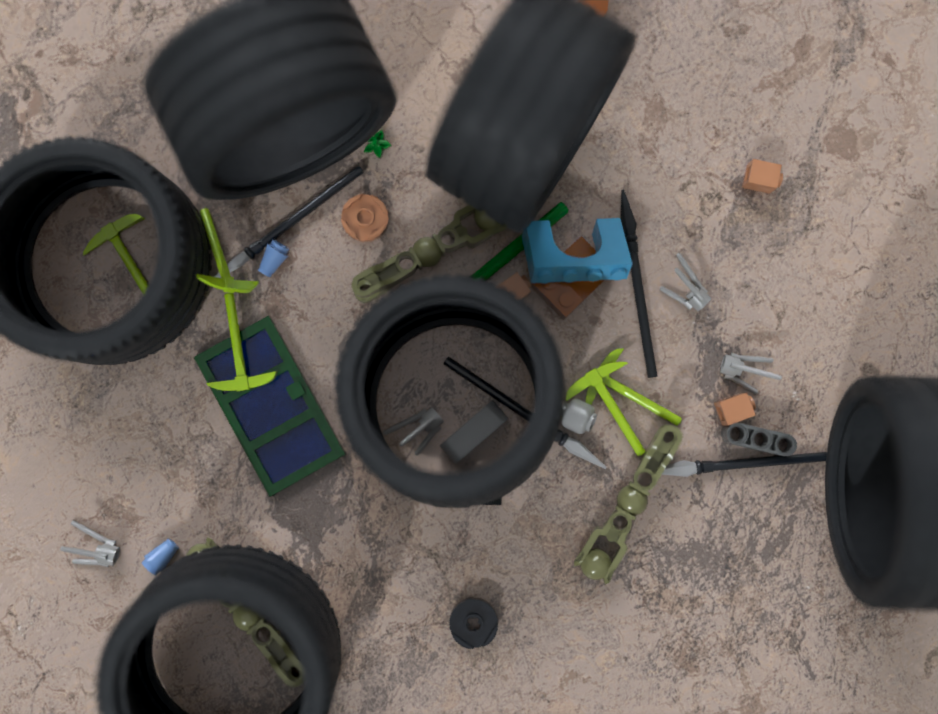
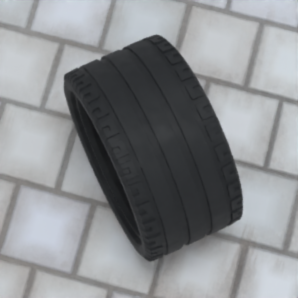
[144,0,397,200]
[426,0,636,233]
[0,136,212,365]
[335,274,565,508]
[825,375,938,611]
[95,545,341,714]

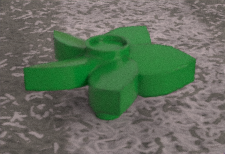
[364,130,392,159]

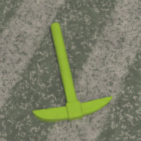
[196,208,259,293]
[83,214,149,294]
[206,293,278,391]
[586,348,682,426]
[566,361,646,456]

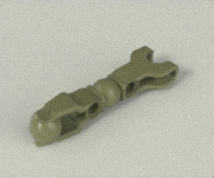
[351,205,507,303]
[574,424,683,585]
[186,537,304,687]

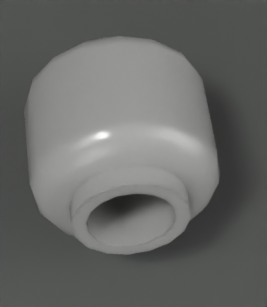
[562,399,597,434]

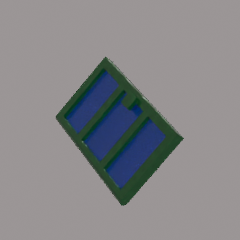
[194,315,346,497]

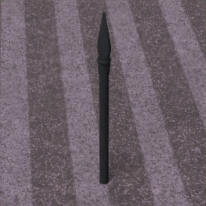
[621,189,658,378]

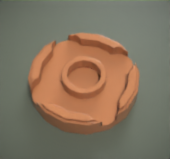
[341,194,389,242]

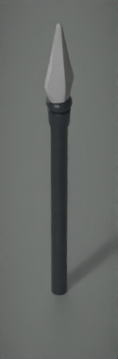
[214,165,364,278]
[444,356,606,469]
[662,452,827,477]

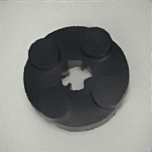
[449,597,498,649]

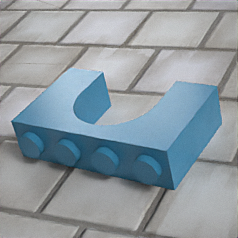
[522,218,632,284]

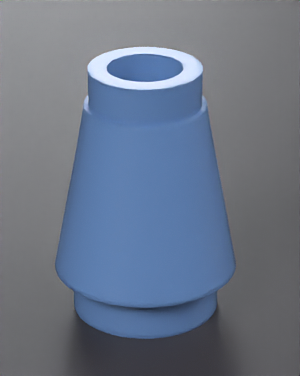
[258,240,290,277]
[141,538,179,576]

